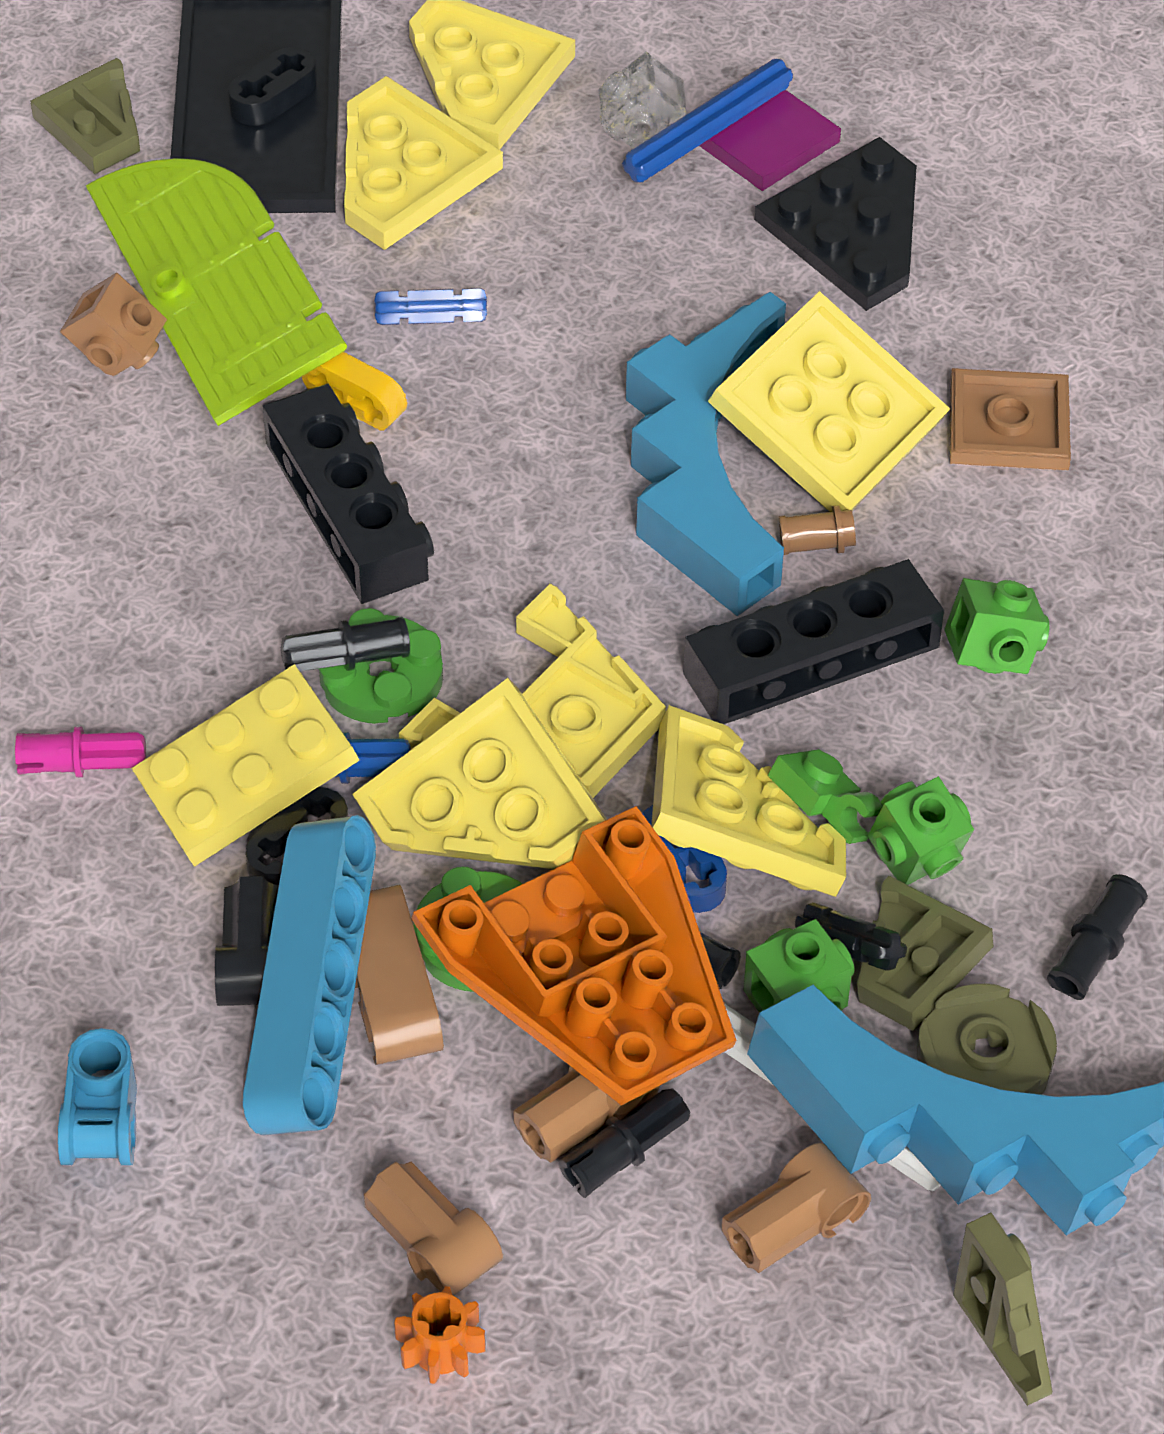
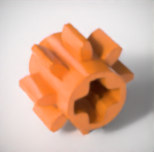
[394,1286,486,1384]

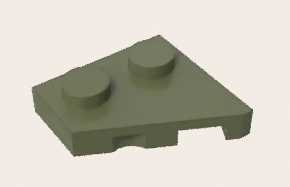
[857,876,994,1031]
[953,1212,1053,1406]

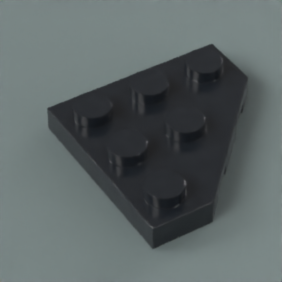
[754,137,917,311]

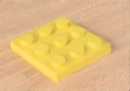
[708,291,950,512]

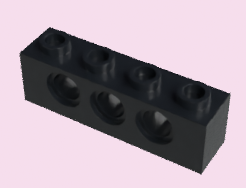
[262,383,434,604]
[683,559,944,724]

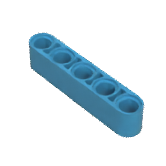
[243,815,376,1135]

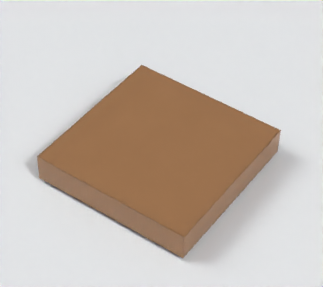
[950,368,1071,470]

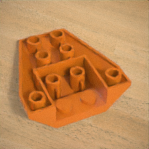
[411,806,736,1106]

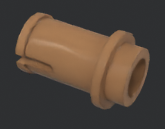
[779,505,856,555]

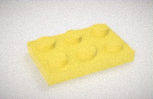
[131,664,360,867]

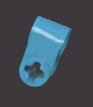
[58,1028,137,1165]

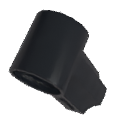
[215,876,279,1006]

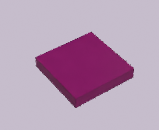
[699,90,841,191]

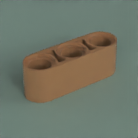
[355,885,444,1065]

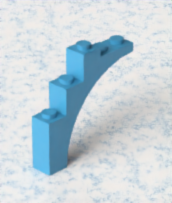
[626,292,786,616]
[747,985,1164,1236]

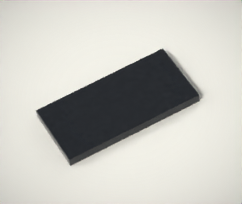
[170,0,343,213]

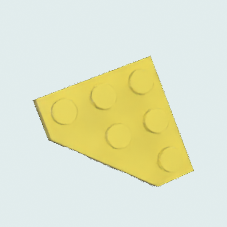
[409,0,575,150]
[344,76,503,250]
[352,678,607,869]
[651,705,846,897]

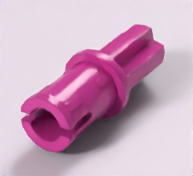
[15,726,146,778]

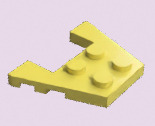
[399,584,666,798]

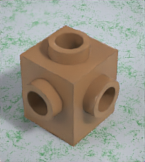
[60,272,167,376]

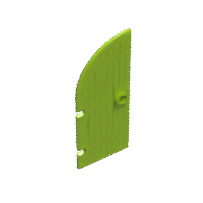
[85,158,347,426]

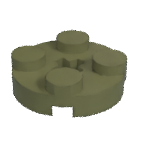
[917,984,1057,1095]

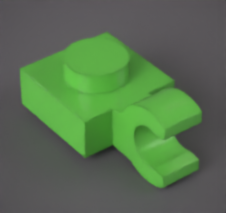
[767,749,882,844]

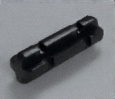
[795,902,907,971]

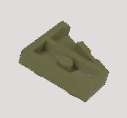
[30,58,140,174]

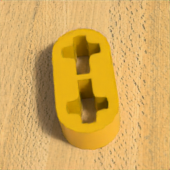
[302,352,408,431]

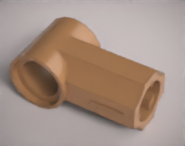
[514,1066,660,1163]
[722,1143,871,1273]
[364,1161,503,1296]

